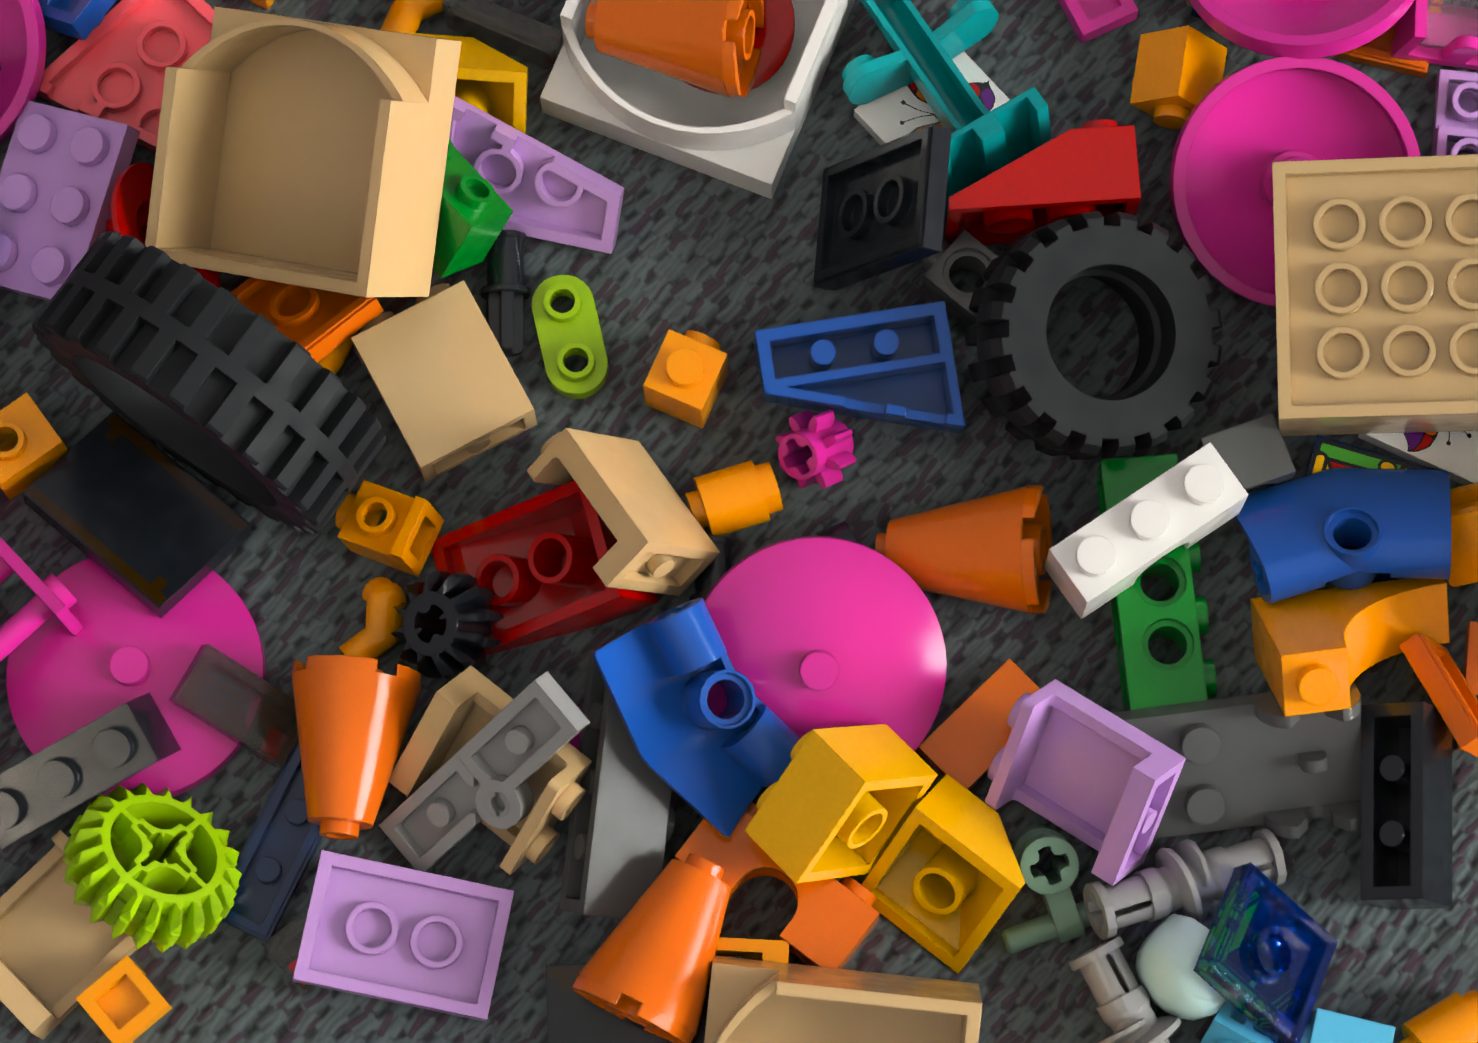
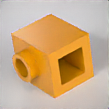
[1130,25,1227,129]
[643,329,728,429]
[0,392,69,500]

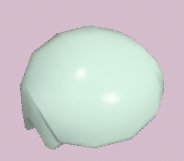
[1135,914,1227,1021]

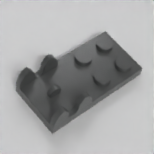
[1111,682,1362,839]

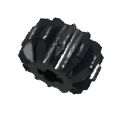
[391,571,504,680]

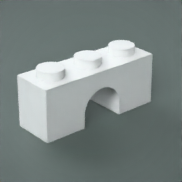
[1044,442,1249,619]

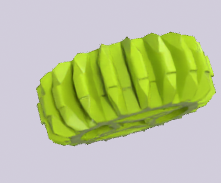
[62,782,242,953]

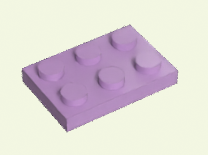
[0,101,140,301]
[293,850,514,1022]

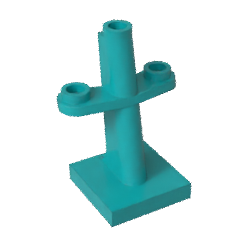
[842,0,1052,222]

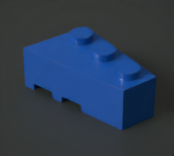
[753,301,965,434]

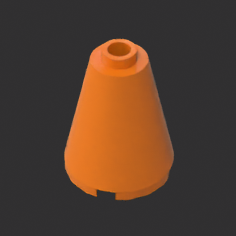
[585,0,764,97]
[875,485,1053,614]
[292,655,422,840]
[572,853,731,1043]

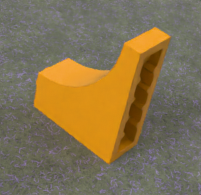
[1250,578,1450,717]

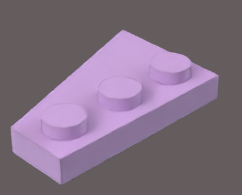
[449,96,624,254]

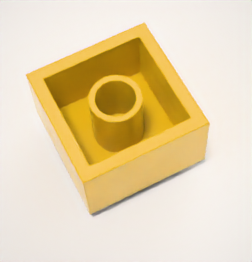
[744,724,938,884]

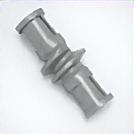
[1083,828,1287,940]
[1068,935,1182,1043]

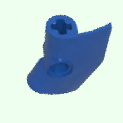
[1234,468,1451,604]
[593,597,801,837]

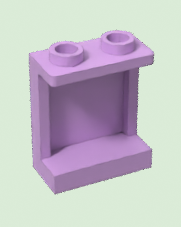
[985,679,1186,886]

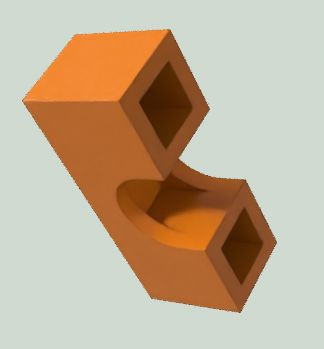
[675,802,880,969]

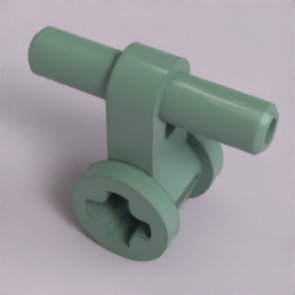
[1001,826,1091,954]

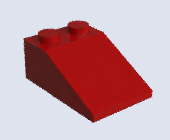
[943,119,1141,245]
[431,481,658,656]

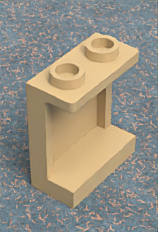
[351,280,537,482]
[527,428,720,596]
[389,665,592,875]
[0,829,136,1040]

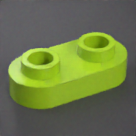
[531,275,609,399]

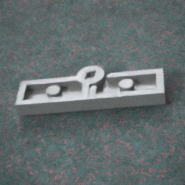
[378,671,590,872]

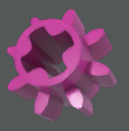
[775,409,857,489]

